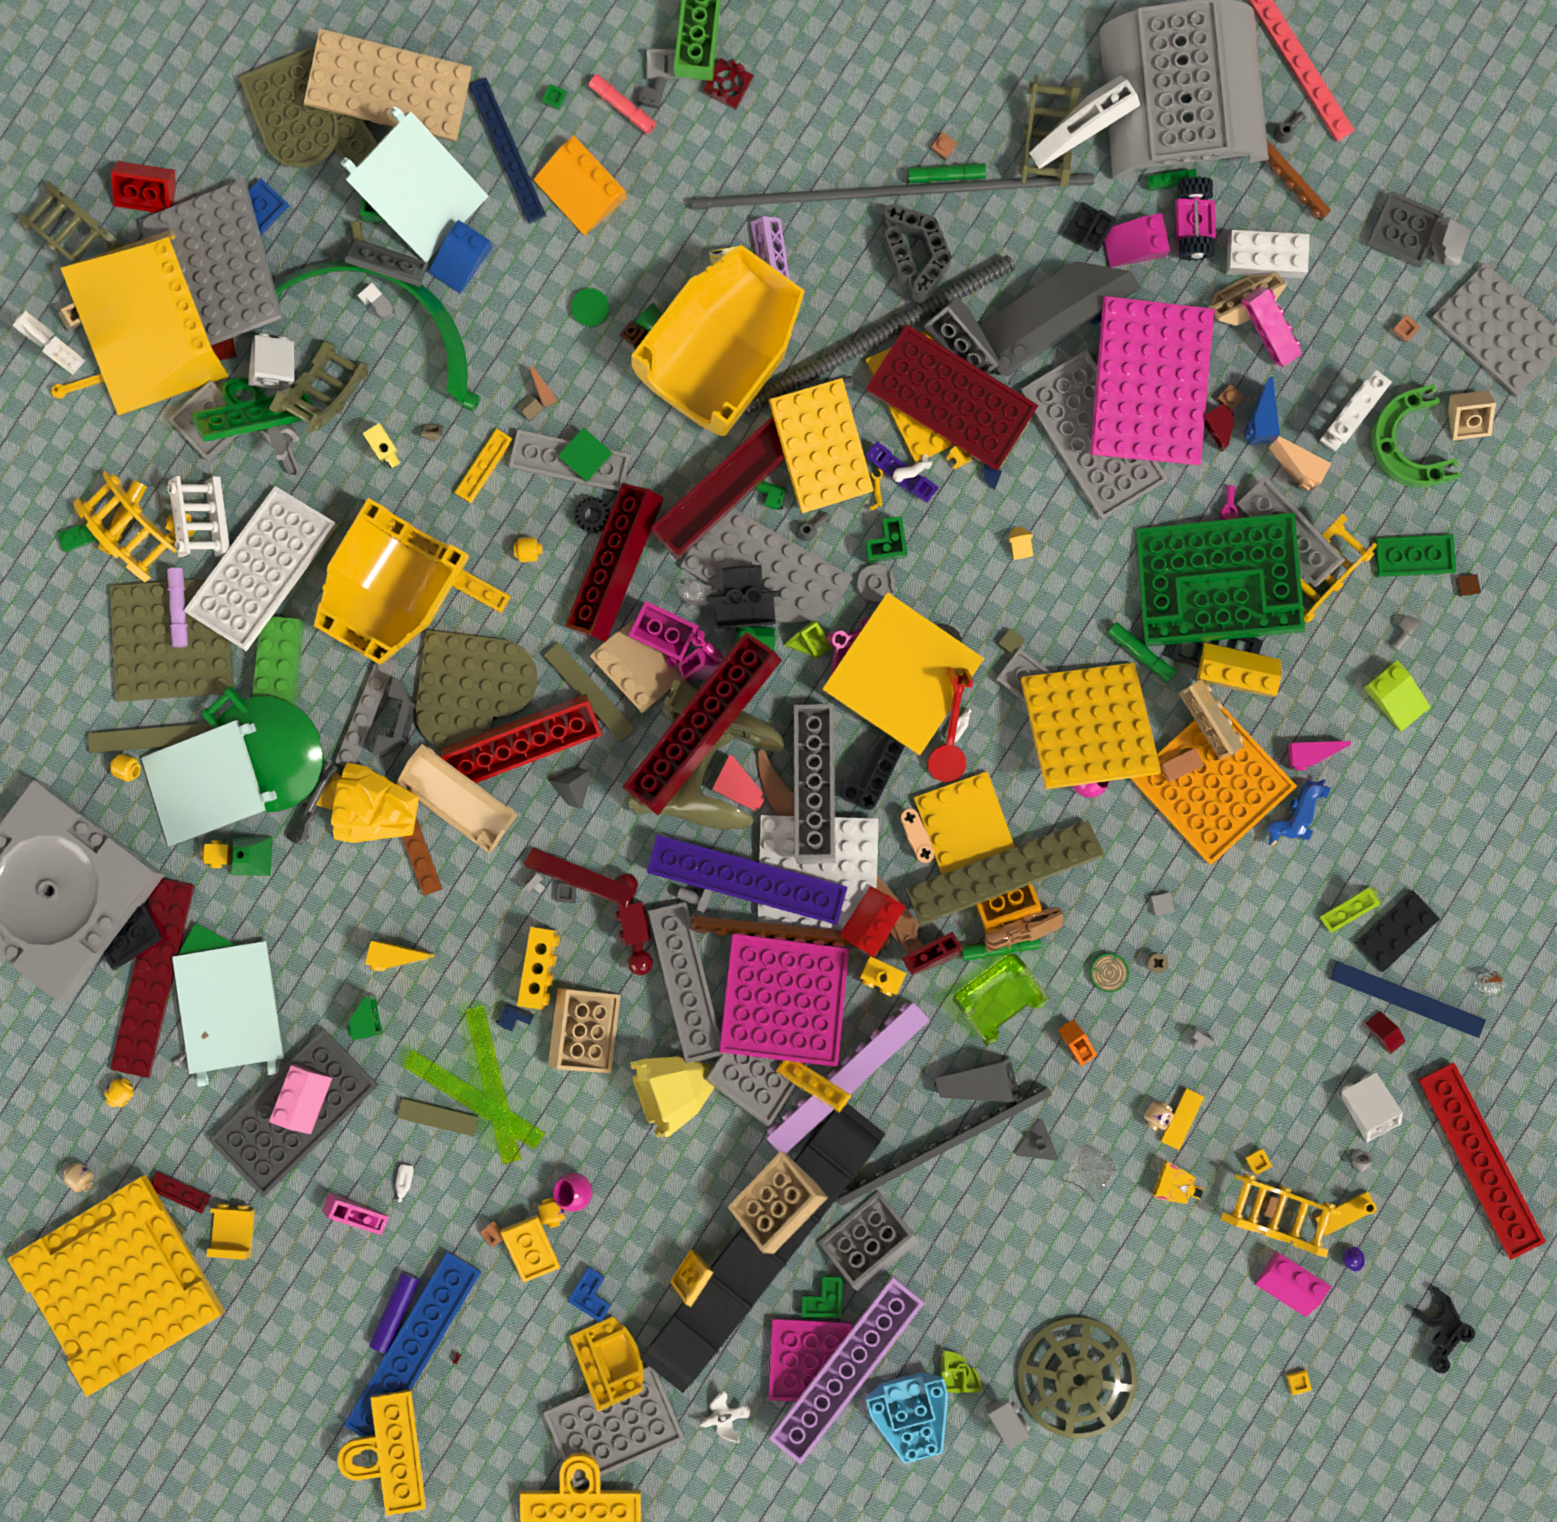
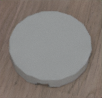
[857,564,895,603]

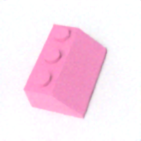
[269,1064,333,1134]

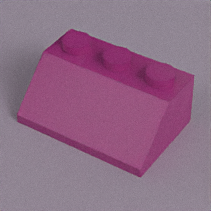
[629,601,699,662]
[1255,1250,1332,1317]

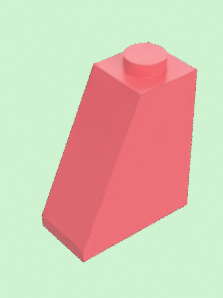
[712,755,765,811]

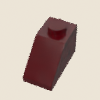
[1204,404,1235,452]

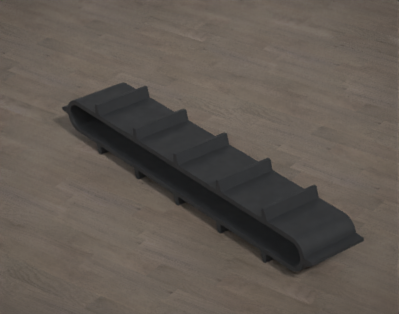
[640,1103,886,1393]

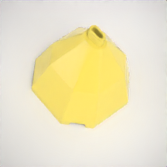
[630,1057,715,1138]

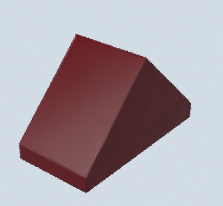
[1365,1011,1406,1054]

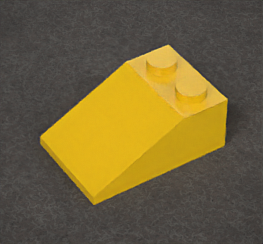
[365,941,435,971]

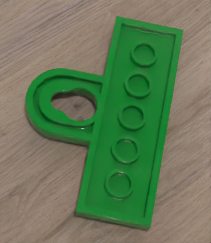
[191,378,314,442]

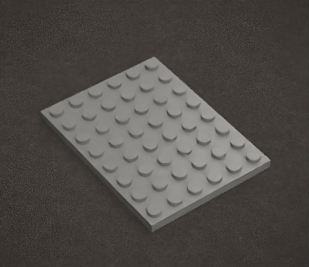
[139,179,283,345]

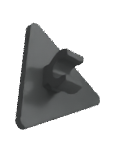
[1015,1120,1058,1161]

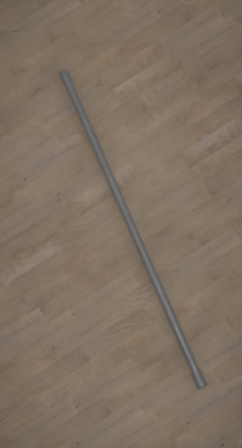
[691,173,1094,210]

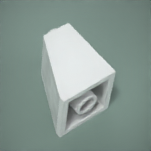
[248,334,294,390]
[1341,1073,1403,1143]

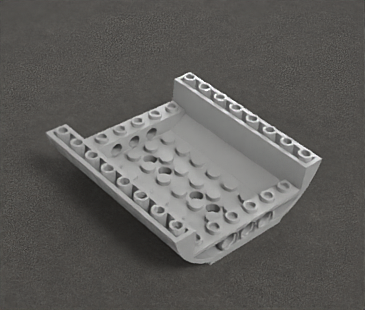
[1099,0,1269,180]

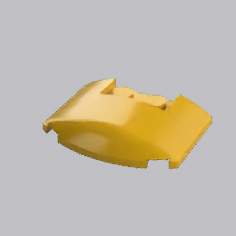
[569,1316,644,1412]

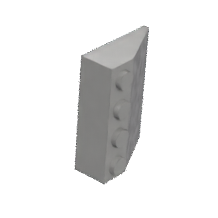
[818,1191,920,1293]

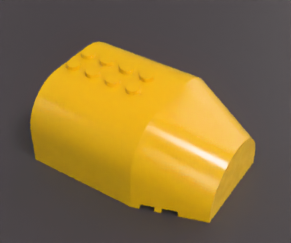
[631,245,805,436]

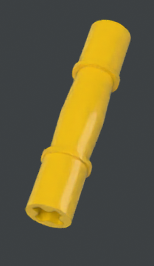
[97,480,147,555]

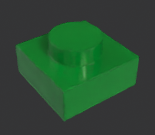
[542,84,568,111]

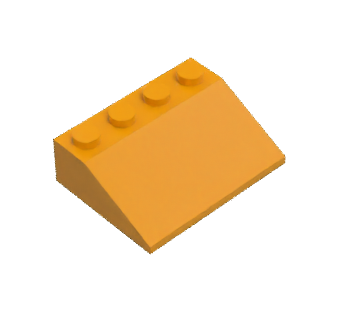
[533,136,627,236]

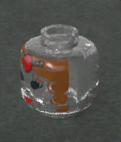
[1474,971,1506,998]

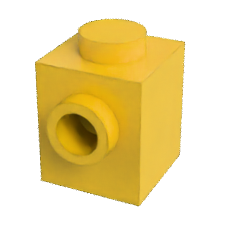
[201,840,232,868]

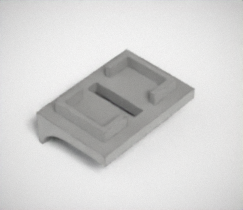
[647,49,686,79]

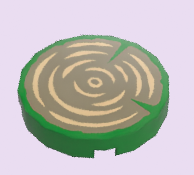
[1089,953,1129,993]

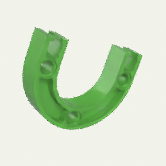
[1371,384,1462,488]

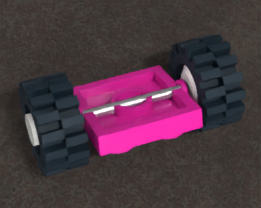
[1175,176,1216,261]

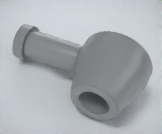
[1392,616,1423,651]

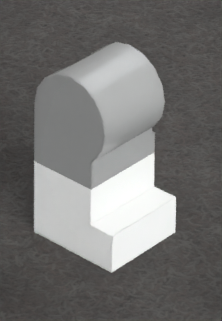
[358,283,395,321]

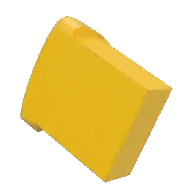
[1009,527,1033,560]

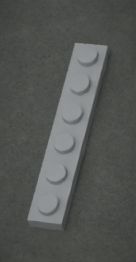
[335,658,398,766]

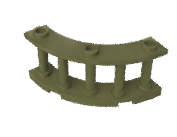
[1019,75,1081,187]
[18,181,124,263]
[269,341,369,433]

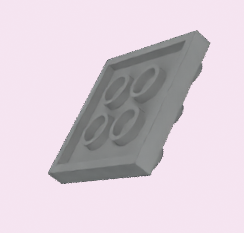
[168,380,238,462]

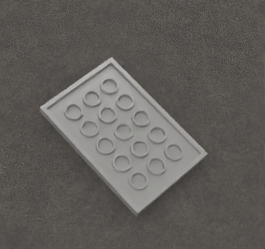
[1431,262,1557,398]
[543,1366,685,1487]

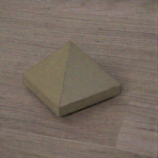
[421,424,444,442]

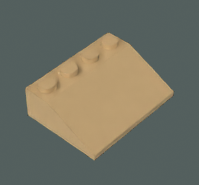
[590,619,682,715]
[1179,679,1243,760]
[548,988,621,1073]
[728,1151,828,1254]

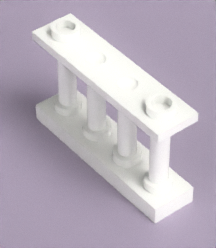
[13,311,85,375]
[1318,370,1392,453]
[167,476,230,557]

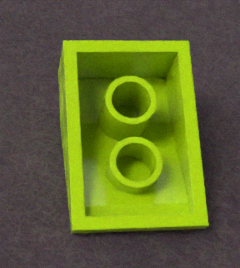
[1362,660,1431,732]

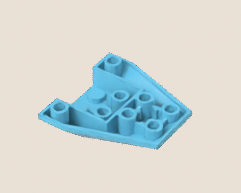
[866,1372,948,1464]

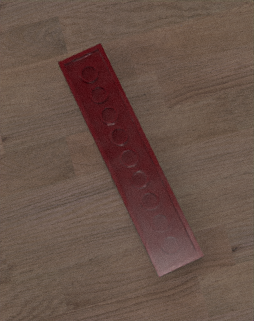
[110,878,195,1078]

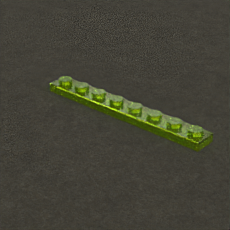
[465,1006,522,1165]
[402,1049,546,1150]

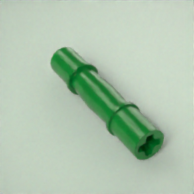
[908,163,986,183]
[1107,622,1177,683]
[961,938,1042,961]

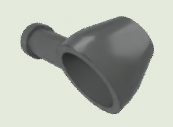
[1274,111,1306,143]
[797,512,831,542]

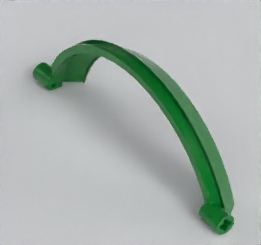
[274,260,481,412]

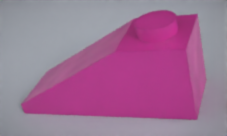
[1288,741,1351,771]
[322,1193,389,1235]

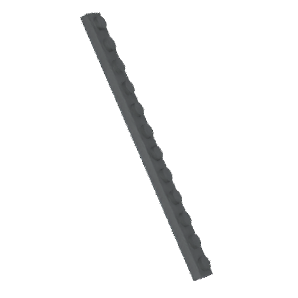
[837,1086,1052,1206]

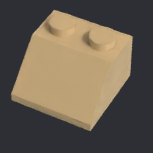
[1448,390,1496,440]

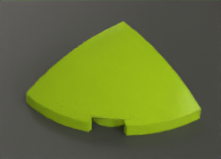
[940,1351,982,1393]

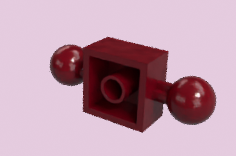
[615,873,653,976]

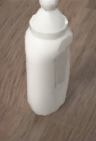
[945,709,972,743]
[395,1164,414,1202]

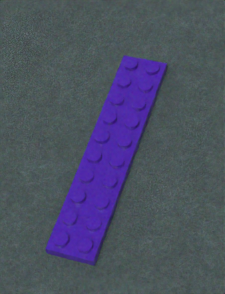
[646,835,848,925]

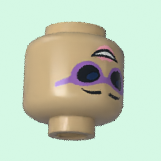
[1144,1100,1174,1131]
[63,1163,94,1193]

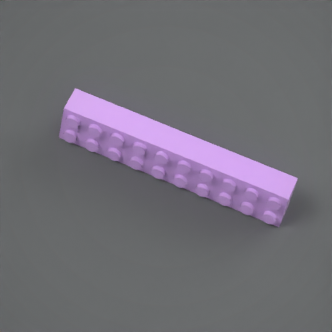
[766,1001,930,1154]
[769,1275,925,1465]

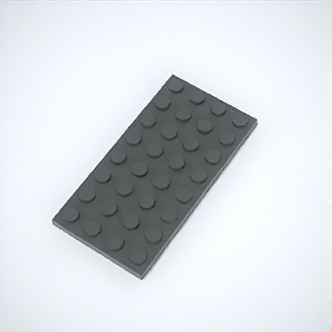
[209,1029,379,1197]

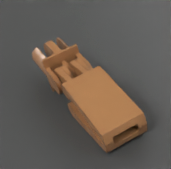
[985,907,1063,952]

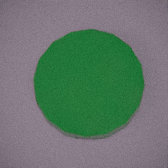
[571,288,610,327]

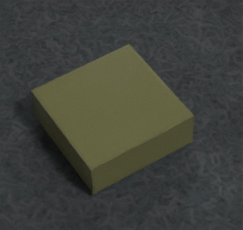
[998,628,1025,656]

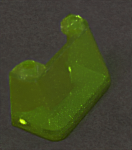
[953,953,1050,1047]

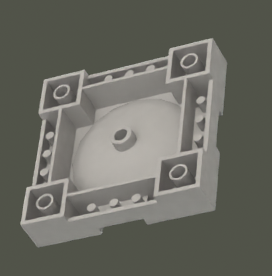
[0,780,165,1002]

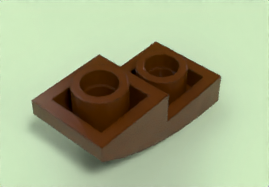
[620,320,648,349]

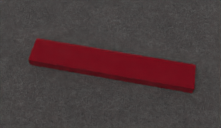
[524,848,636,908]

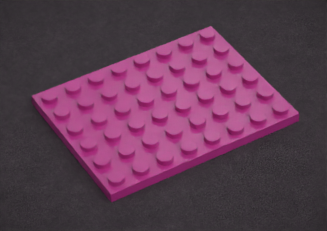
[1090,296,1214,465]

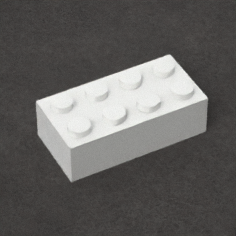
[1226,230,1310,279]

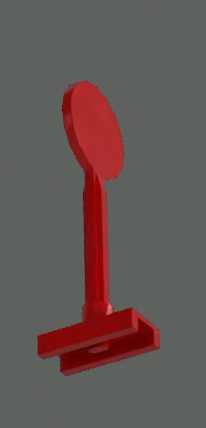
[928,667,973,782]

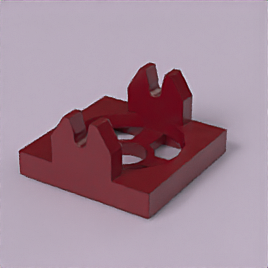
[702,58,754,110]

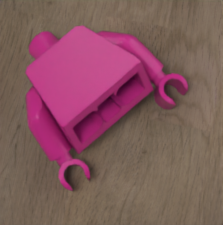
[666,630,725,681]

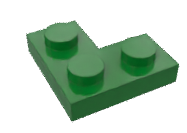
[802,1276,842,1318]

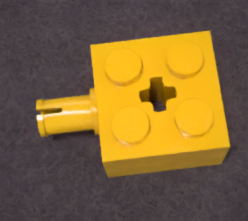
[860,956,907,996]

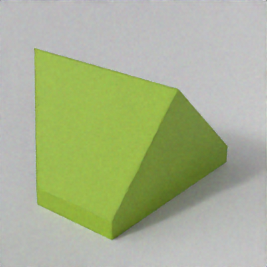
[783,620,832,659]

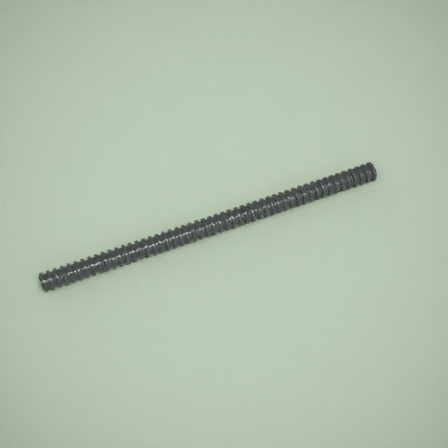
[745,255,1015,416]

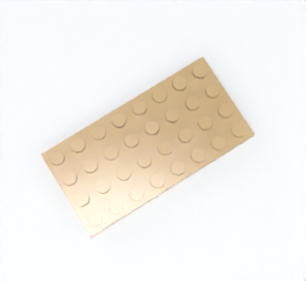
[304,29,472,142]

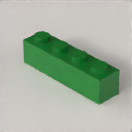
[1147,168,1197,191]

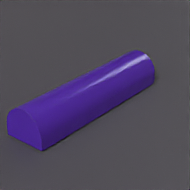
[369,1270,420,1353]

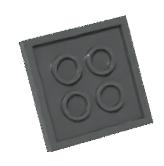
[1367,191,1444,268]

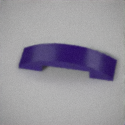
[865,441,939,503]

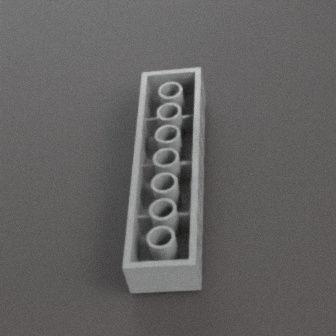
[794,704,836,864]

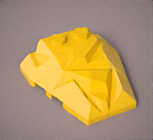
[331,762,419,843]

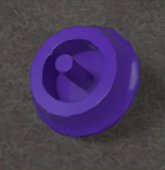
[1342,1246,1365,1272]

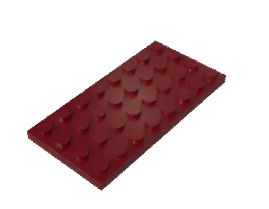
[865,324,1039,472]

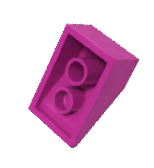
[1104,213,1170,268]

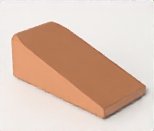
[529,366,558,407]
[1160,748,1204,782]

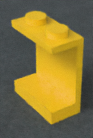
[206,1203,255,1260]

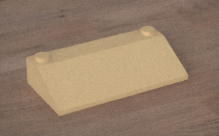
[396,744,518,854]

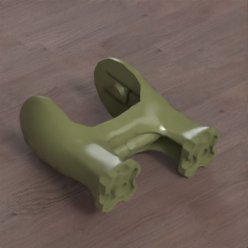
[629,676,784,830]

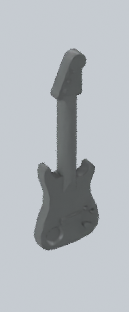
[286,765,337,845]

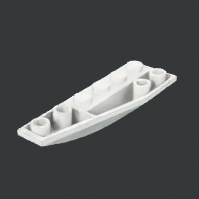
[1030,75,1140,169]

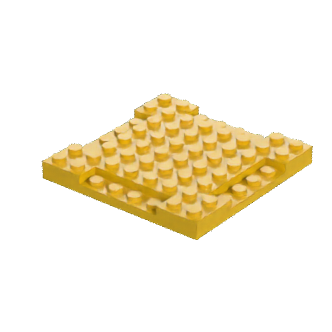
[7,1175,226,1397]

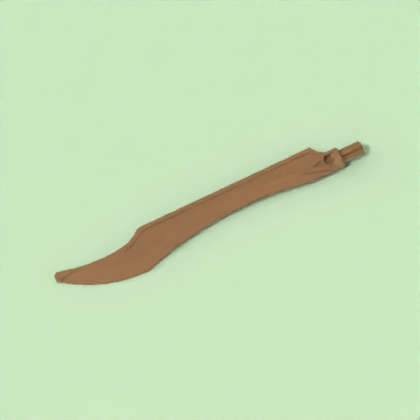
[758,750,924,954]

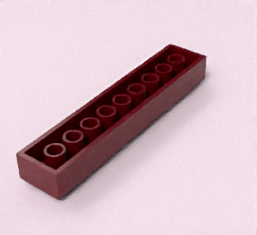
[622,631,782,816]

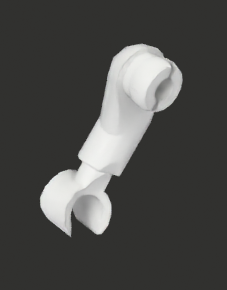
[893,454,933,482]

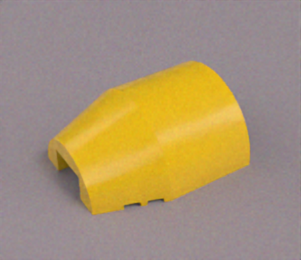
[314,498,470,665]

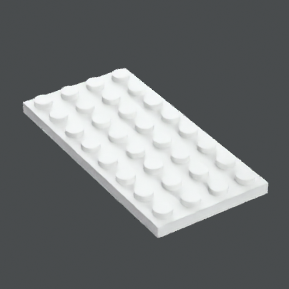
[184,486,338,651]

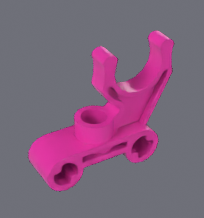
[826,616,871,675]

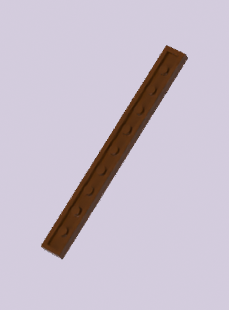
[691,916,889,951]

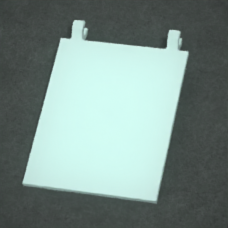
[340,106,489,262]
[141,720,277,847]
[172,941,284,1087]

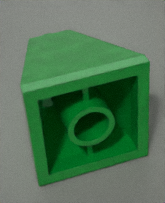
[231,836,272,876]

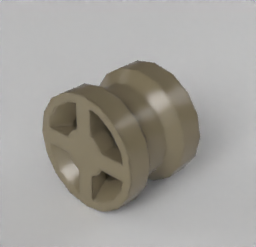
[1146,953,1168,973]

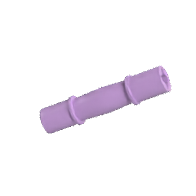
[167,568,188,647]

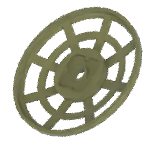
[1017,1316,1138,1439]

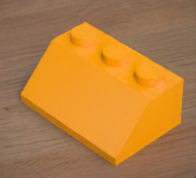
[976,884,1041,933]

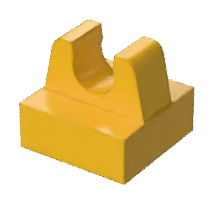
[946,446,973,469]

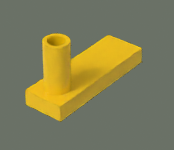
[1314,1191,1377,1236]

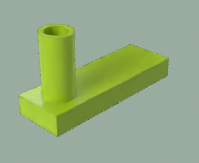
[1320,886,1382,933]

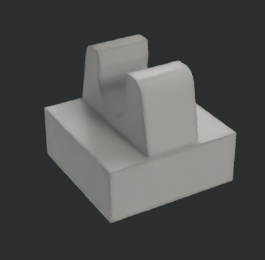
[522,871,546,894]
[1192,1026,1214,1052]

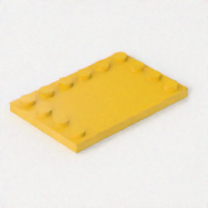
[914,771,1015,875]

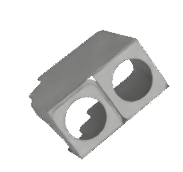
[1430,217,1471,266]

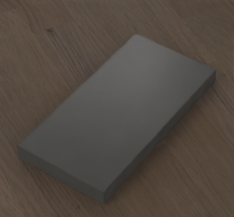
[345,238,429,287]

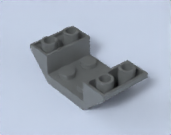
[371,677,416,757]

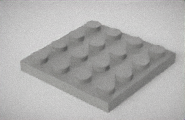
[705,1053,809,1126]

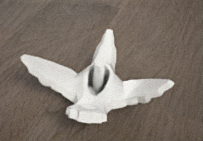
[700,1391,750,1443]

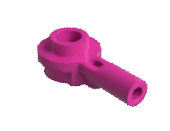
[1219,485,1239,520]

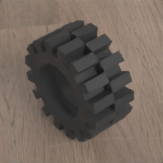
[574,496,610,533]

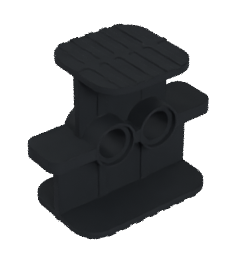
[708,565,780,629]

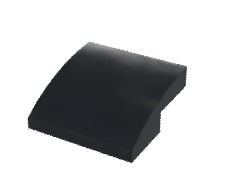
[1062,201,1117,252]

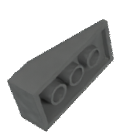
[924,296,1000,374]

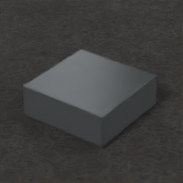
[555,882,577,904]

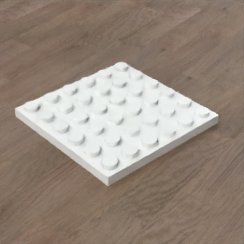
[758,815,879,931]

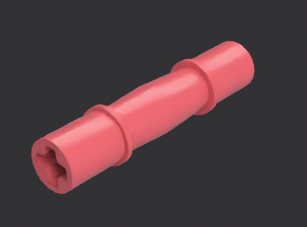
[589,74,657,135]

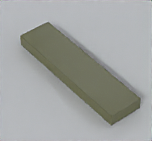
[397,1098,479,1136]

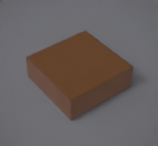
[1456,574,1481,597]

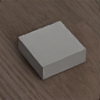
[1150,892,1175,916]

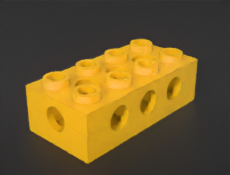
[517,927,560,1010]

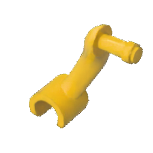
[870,468,883,511]

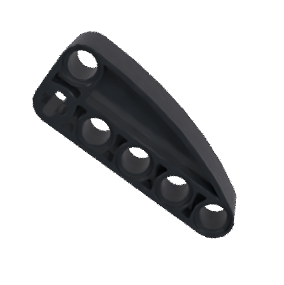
[841,733,905,811]

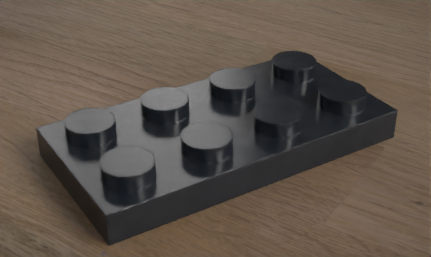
[1355,890,1440,972]

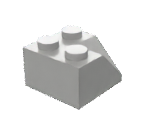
[985,1398,1031,1450]

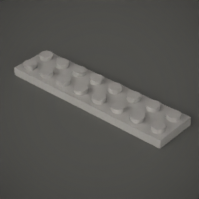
[648,902,724,1063]

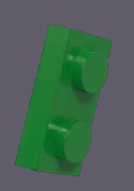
[57,522,99,553]

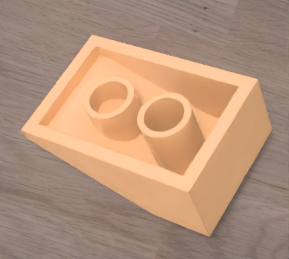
[1269,436,1331,491]

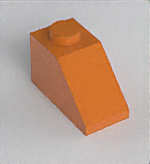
[1058,1019,1097,1066]

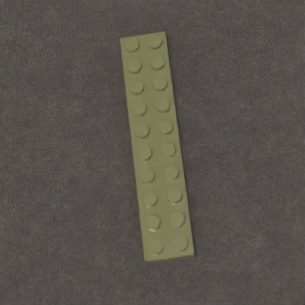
[906,820,1104,926]

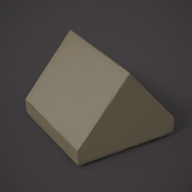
[516,394,544,421]

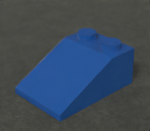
[429,219,493,294]
[1244,377,1280,445]

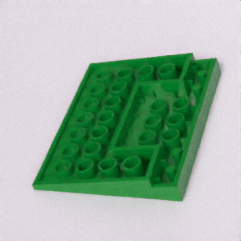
[1136,513,1305,647]

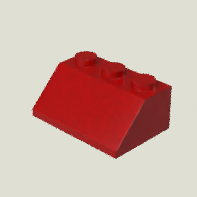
[111,161,176,213]
[839,886,906,957]

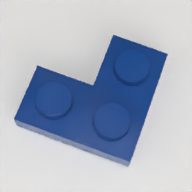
[567,1266,612,1323]

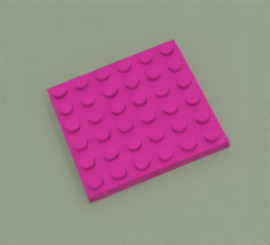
[719,934,849,1067]

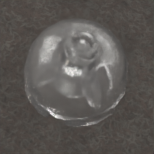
[677,578,716,610]

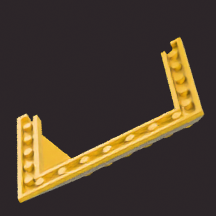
[61,229,229,416]

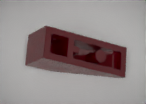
[901,932,963,976]

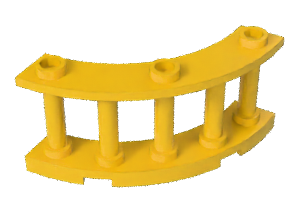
[73,471,177,583]
[1301,513,1377,624]
[1220,1173,1341,1257]

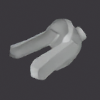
[260,424,300,475]

